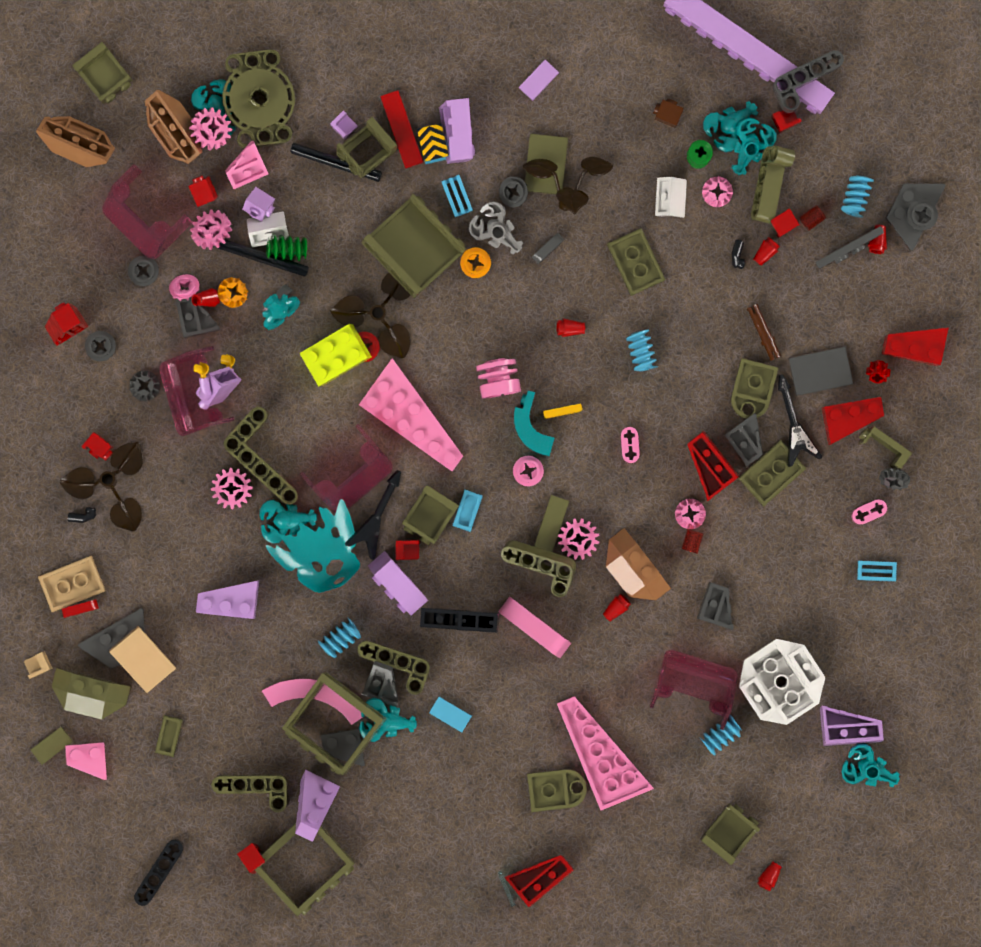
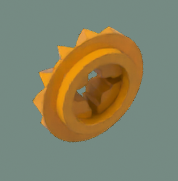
[460,248,491,278]
[218,277,248,308]

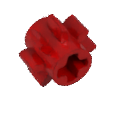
[866,360,891,384]

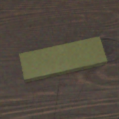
[534,495,569,552]

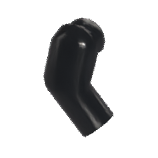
[731,240,746,269]
[67,507,97,523]

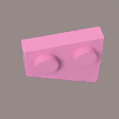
[225,141,268,189]
[65,742,107,780]

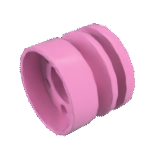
[476,358,521,399]

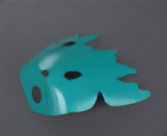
[266,499,360,593]

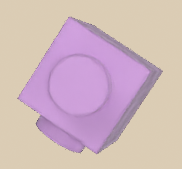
[242,187,275,222]

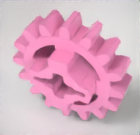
[189,107,232,150]
[190,210,232,250]
[211,468,253,509]
[558,518,599,560]

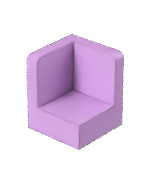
[330,110,358,140]

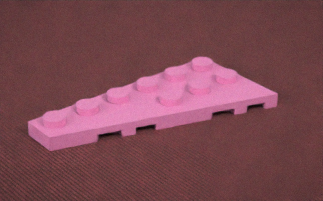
[359,359,463,471]
[557,696,654,810]

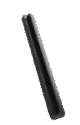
[290,143,382,182]
[218,239,309,276]

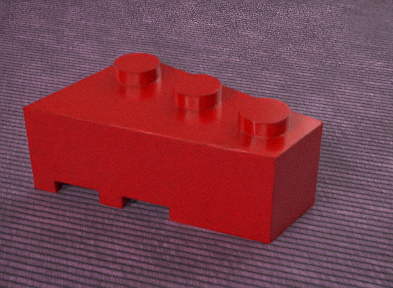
[45,302,89,346]
[882,327,949,366]
[822,397,884,445]
[687,431,739,501]
[504,855,575,907]

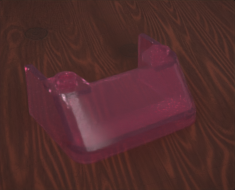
[102,164,192,259]
[160,346,234,436]
[300,424,393,513]
[650,650,738,730]

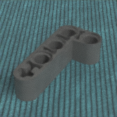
[772,50,844,113]

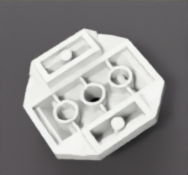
[739,639,825,725]

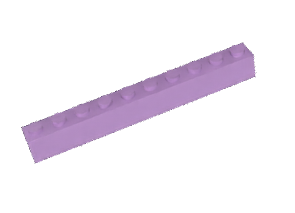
[663,0,835,114]

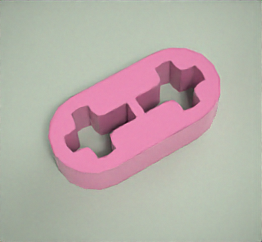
[621,427,640,463]
[851,500,887,525]

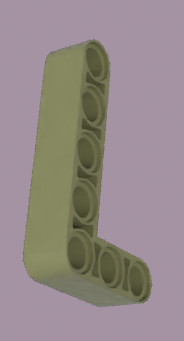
[224,407,299,504]

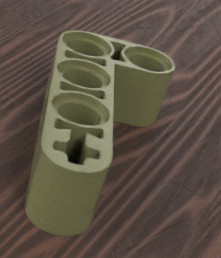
[751,145,795,224]
[501,540,576,597]
[357,640,430,695]
[211,774,288,812]

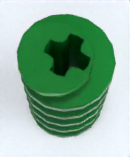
[687,140,713,169]
[266,235,307,261]

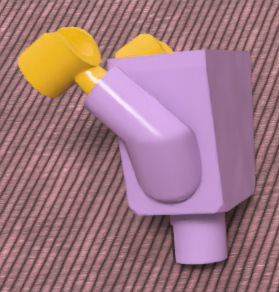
[194,354,241,410]

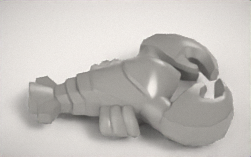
[469,201,523,255]

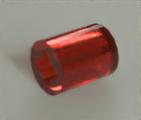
[799,205,826,231]
[681,529,704,554]

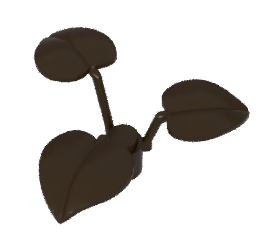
[522,157,613,215]
[330,273,410,358]
[60,442,143,532]

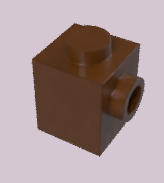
[653,98,684,128]

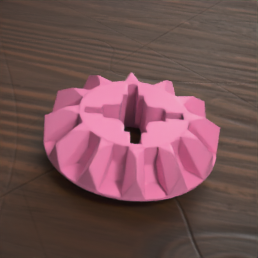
[702,176,733,207]
[169,274,200,302]
[513,456,544,486]
[675,499,706,529]

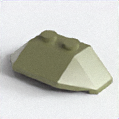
[52,668,131,720]

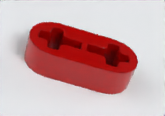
[61,599,99,618]

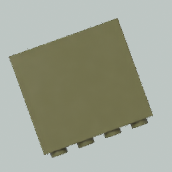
[362,194,466,299]

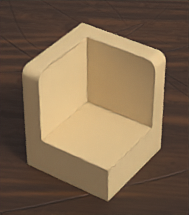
[24,651,53,679]

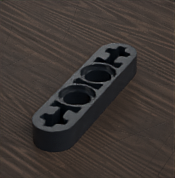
[134,839,184,906]

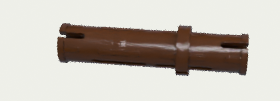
[747,304,782,361]

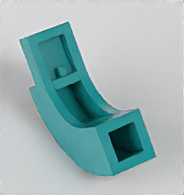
[514,391,554,457]

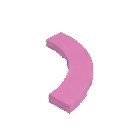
[262,679,366,725]

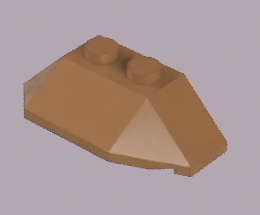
[145,90,203,164]
[36,116,115,167]
[606,528,671,600]

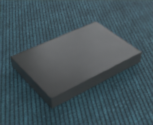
[789,347,853,396]

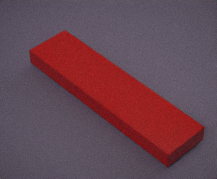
[380,90,423,169]

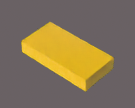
[543,404,582,419]

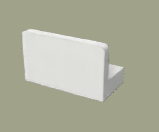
[655,177,687,218]
[247,211,289,248]

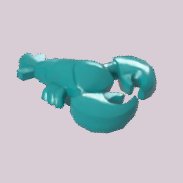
[191,79,236,135]
[703,101,758,152]
[731,117,777,175]
[262,294,300,330]
[259,500,318,544]
[359,698,417,742]
[841,743,900,787]

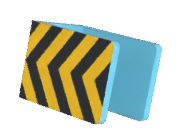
[417,123,449,164]

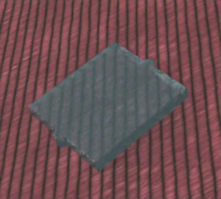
[498,871,516,907]

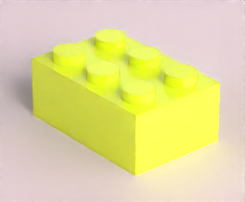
[300,324,372,387]

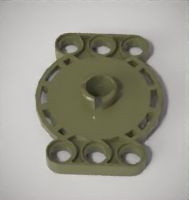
[222,49,295,148]

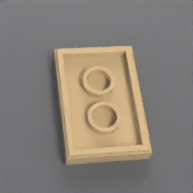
[38,556,106,612]
[109,626,176,693]

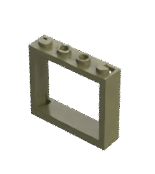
[282,672,387,775]
[255,823,355,917]

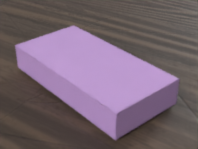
[519,60,559,101]

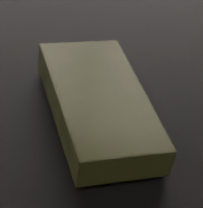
[155,715,183,757]
[31,726,73,765]

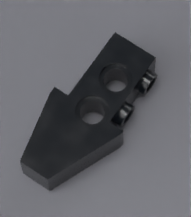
[420,607,499,633]

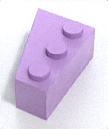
[439,98,475,164]
[368,551,428,615]
[196,580,259,619]
[820,706,884,746]
[295,770,340,842]

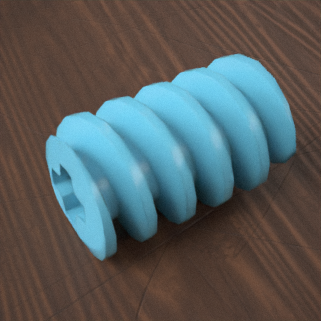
[841,175,874,218]
[626,329,658,371]
[318,617,361,658]
[700,714,742,756]

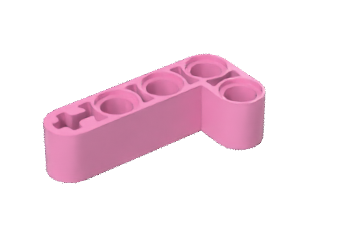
[498,596,571,658]

